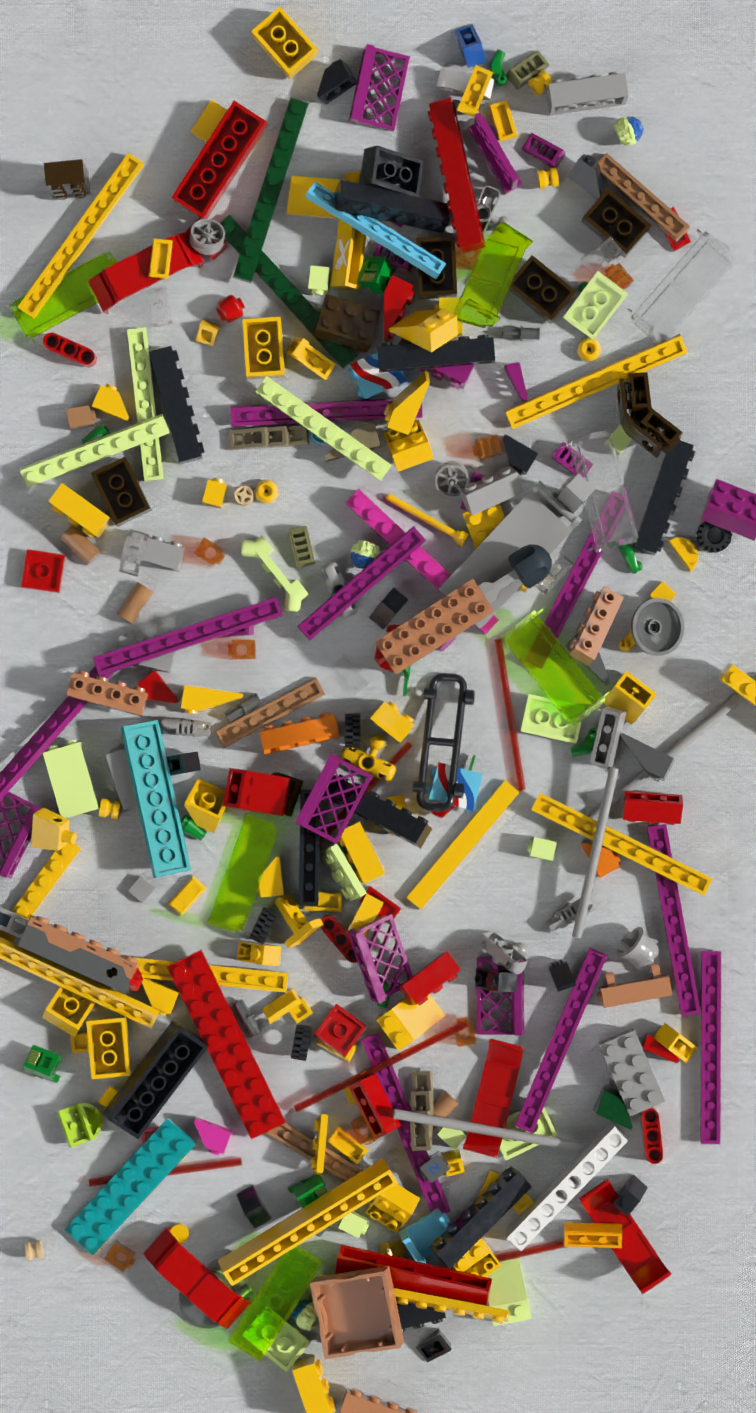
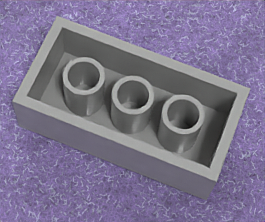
[546,71,629,116]
[598,1028,665,1117]

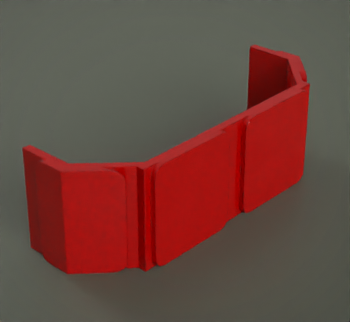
[88,231,204,315]
[463,1038,524,1158]
[578,1179,672,1294]
[143,1226,251,1329]

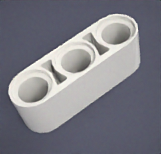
[436,68,494,100]

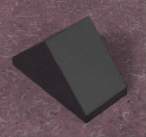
[236,1185,272,1228]
[416,1329,452,1363]

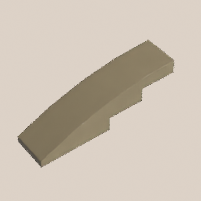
[229,425,309,450]
[410,1071,434,1151]

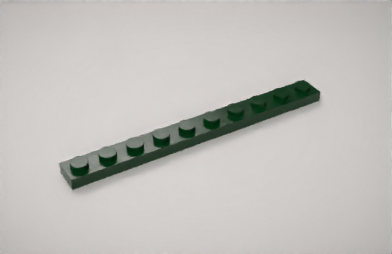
[233,97,309,283]
[220,214,358,369]

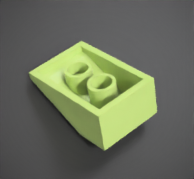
[486,1257,531,1326]

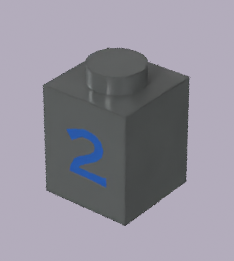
[419,1151,450,1183]

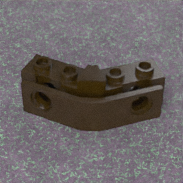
[616,372,683,458]

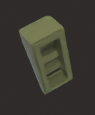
[506,50,549,90]
[288,526,315,568]

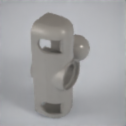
[477,186,511,235]
[321,562,357,618]
[480,931,528,975]

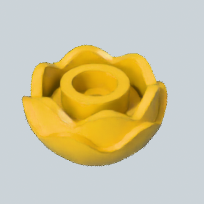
[577,338,601,362]
[255,480,278,504]

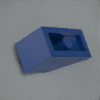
[455,24,486,67]

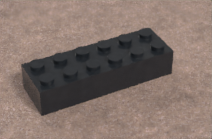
[103,1019,208,1139]

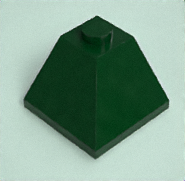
[593,1087,633,1130]

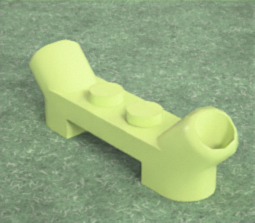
[241,535,309,612]

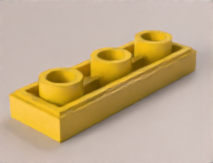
[310,1114,328,1175]

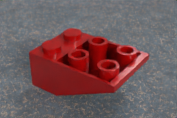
[384,275,415,343]
[223,768,290,816]

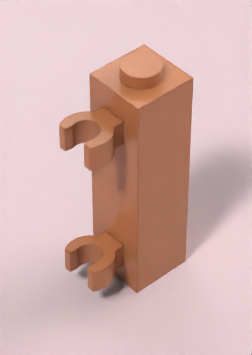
[597,963,672,1008]

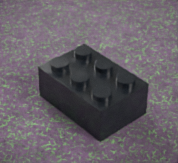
[359,145,424,197]

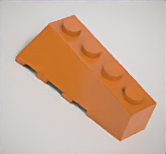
[260,712,340,754]

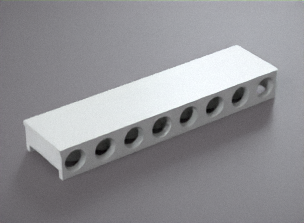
[505,1122,628,1251]

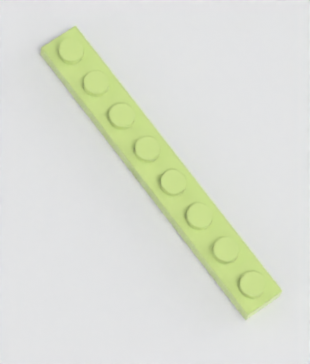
[127,327,164,482]
[255,376,392,481]
[20,414,170,487]

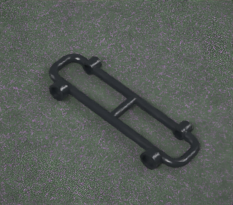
[413,673,475,812]

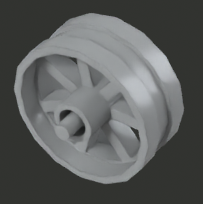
[189,219,225,255]
[435,461,469,498]

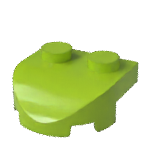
[56,1103,103,1148]

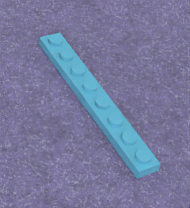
[305,182,446,279]

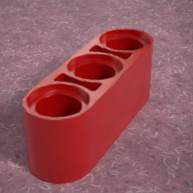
[43,332,97,368]
[320,915,357,963]
[640,1107,663,1164]

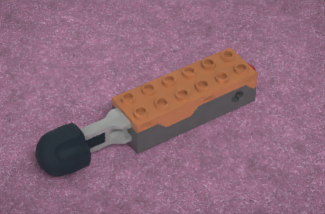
[374,544,552,675]
[0,906,143,993]

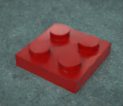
[21,549,66,593]
[313,1004,367,1058]

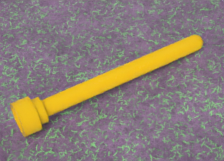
[385,494,469,547]

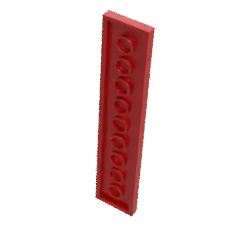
[167,949,286,1139]

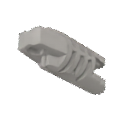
[161,718,211,737]
[546,899,595,932]

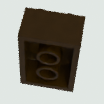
[44,159,91,200]
[581,188,652,258]
[416,237,457,299]
[506,255,576,324]
[312,294,381,353]
[91,457,152,527]

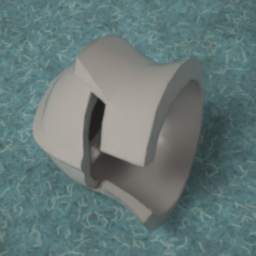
[616,927,659,969]

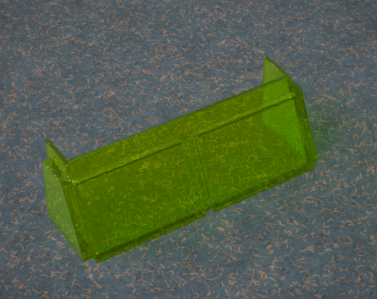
[453,221,533,328]
[9,250,116,342]
[502,608,609,726]
[207,813,279,933]

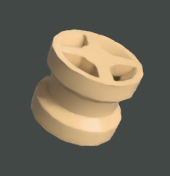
[234,486,254,506]
[25,1240,44,1261]

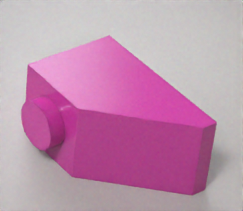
[194,1117,232,1155]

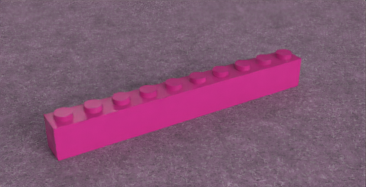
[346,489,499,635]

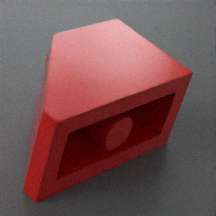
[137,671,179,704]

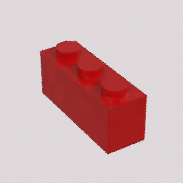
[622,791,683,825]
[399,951,461,1006]
[349,1074,401,1139]

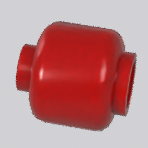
[215,294,245,323]

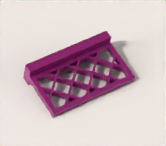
[348,44,410,132]
[468,112,522,195]
[296,753,373,844]
[0,792,42,878]
[347,913,413,1004]
[477,957,524,1036]

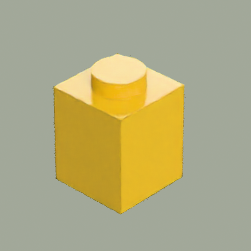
[202,478,228,508]

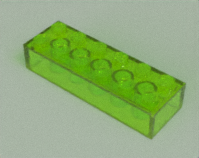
[228,1244,324,1362]

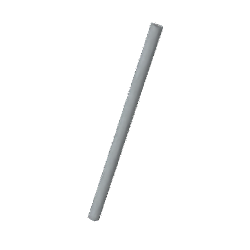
[572,767,619,938]

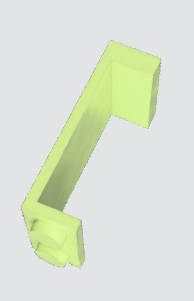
[43,740,100,818]

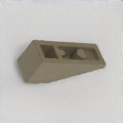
[324,421,381,462]

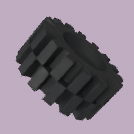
[696,521,732,553]
[345,713,361,748]
[249,907,278,944]
[291,1024,312,1061]

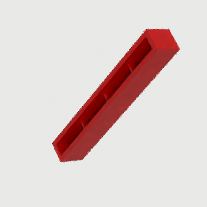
[427,97,486,253]
[335,1244,492,1306]

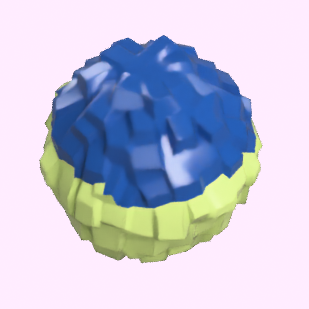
[613,116,644,146]
[350,540,380,569]
[293,1299,319,1331]

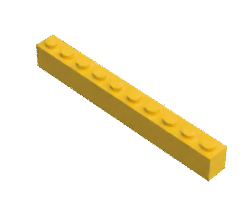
[217,1159,398,1286]

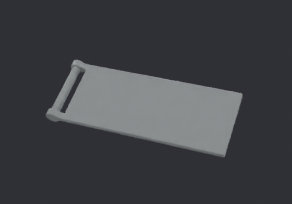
[439,481,582,628]

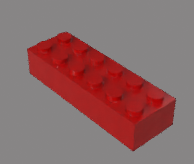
[171,100,268,219]

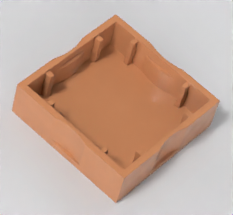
[310,1266,404,1359]

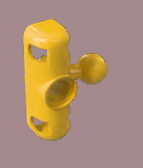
[340,735,397,782]

